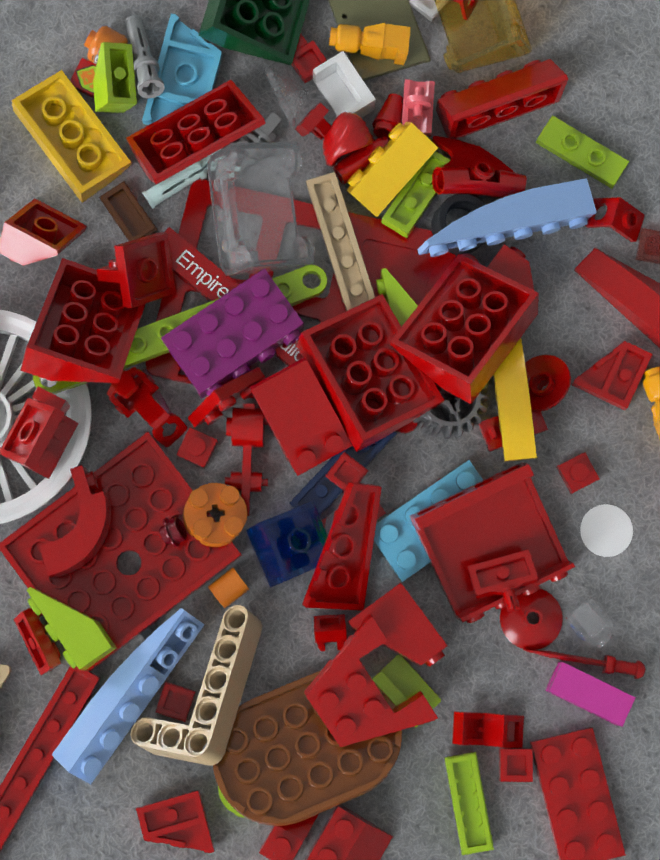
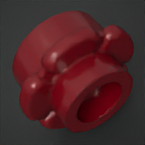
[159,517,187,547]

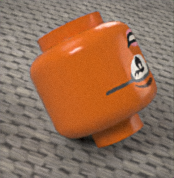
[84,26,128,65]

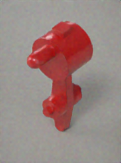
[225,404,269,516]

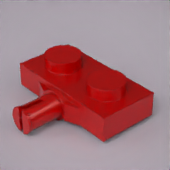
[468,549,539,612]

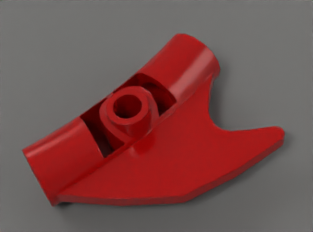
[431,136,527,198]

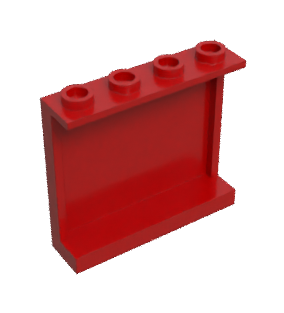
[409,462,575,623]

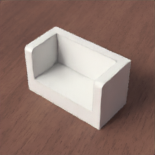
[313,51,376,118]

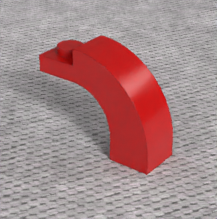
[39,465,111,578]

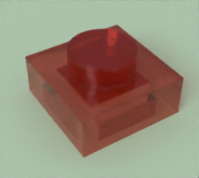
[635,228,660,264]

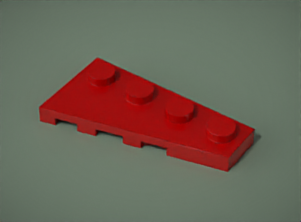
[302,482,382,611]

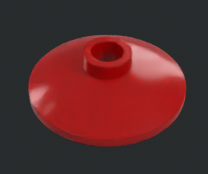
[525,355,571,412]
[500,589,563,650]

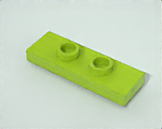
[535,115,629,189]
[444,751,494,855]

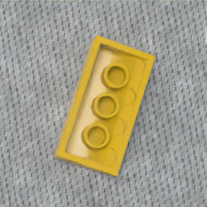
[11,70,131,203]

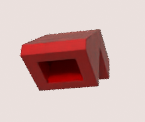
[452,711,524,748]

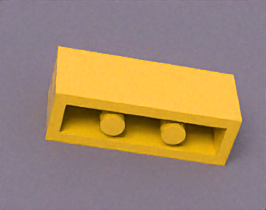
[346,121,438,217]

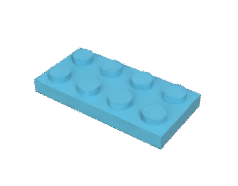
[374,460,483,582]

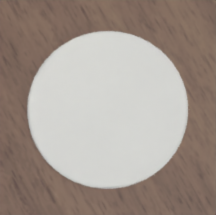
[580,504,633,557]

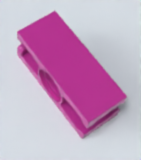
[545,662,636,727]

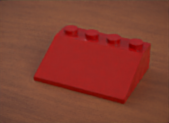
[126,80,266,185]
[390,254,539,404]
[20,258,145,383]
[296,294,444,452]

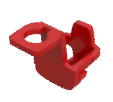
[107,367,188,447]

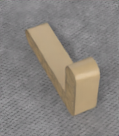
[130,605,262,765]

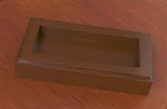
[99,181,158,241]

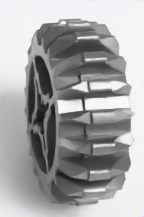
[413,383,489,440]

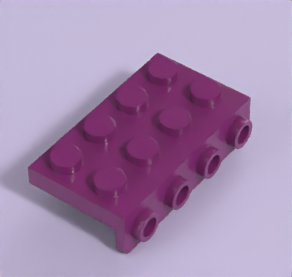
[161,268,304,399]

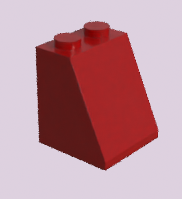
[348,583,447,667]

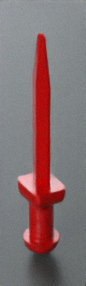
[523,649,646,679]

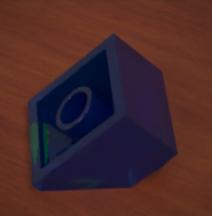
[246,501,328,588]

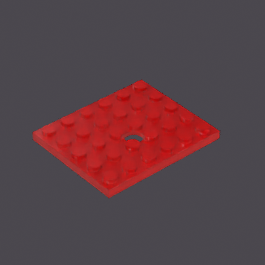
[0,432,242,672]

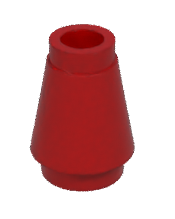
[372,93,403,140]

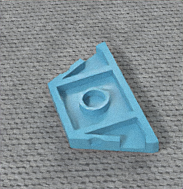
[142,13,223,125]

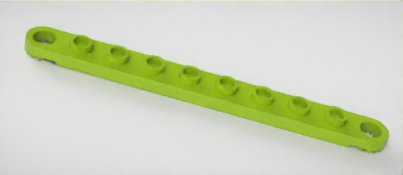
[33,265,327,394]

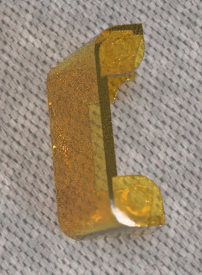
[434,0,532,73]

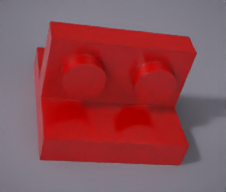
[96,232,176,308]
[0,398,79,479]

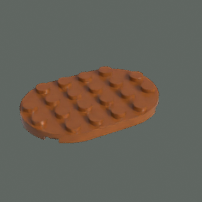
[213,671,402,826]

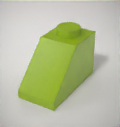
[93,42,137,113]

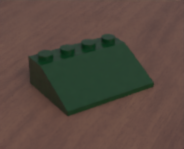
[198,0,310,65]

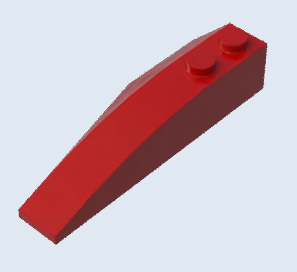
[574,248,660,348]

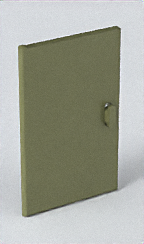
[328,0,431,81]

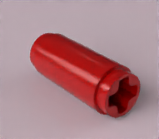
[333,136,389,185]

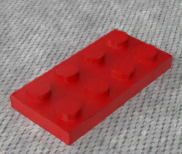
[530,727,626,860]

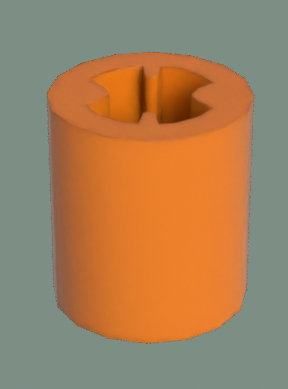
[208,567,250,609]

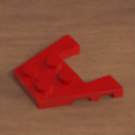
[304,613,438,747]

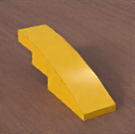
[493,338,537,462]

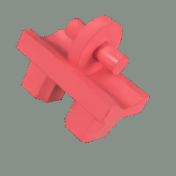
[402,79,435,136]

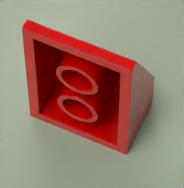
[249,357,352,476]

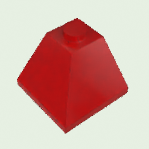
[0,198,87,266]

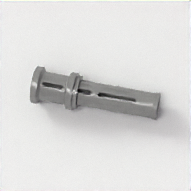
[124,15,165,99]

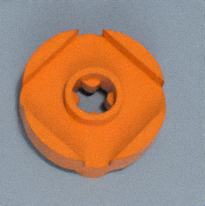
[183,483,247,547]

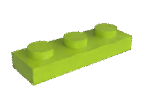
[381,151,451,238]

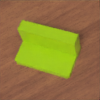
[372,655,441,728]

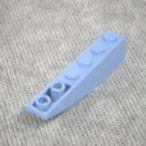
[417,178,597,257]
[52,608,205,785]

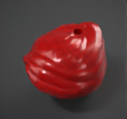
[322,112,374,167]

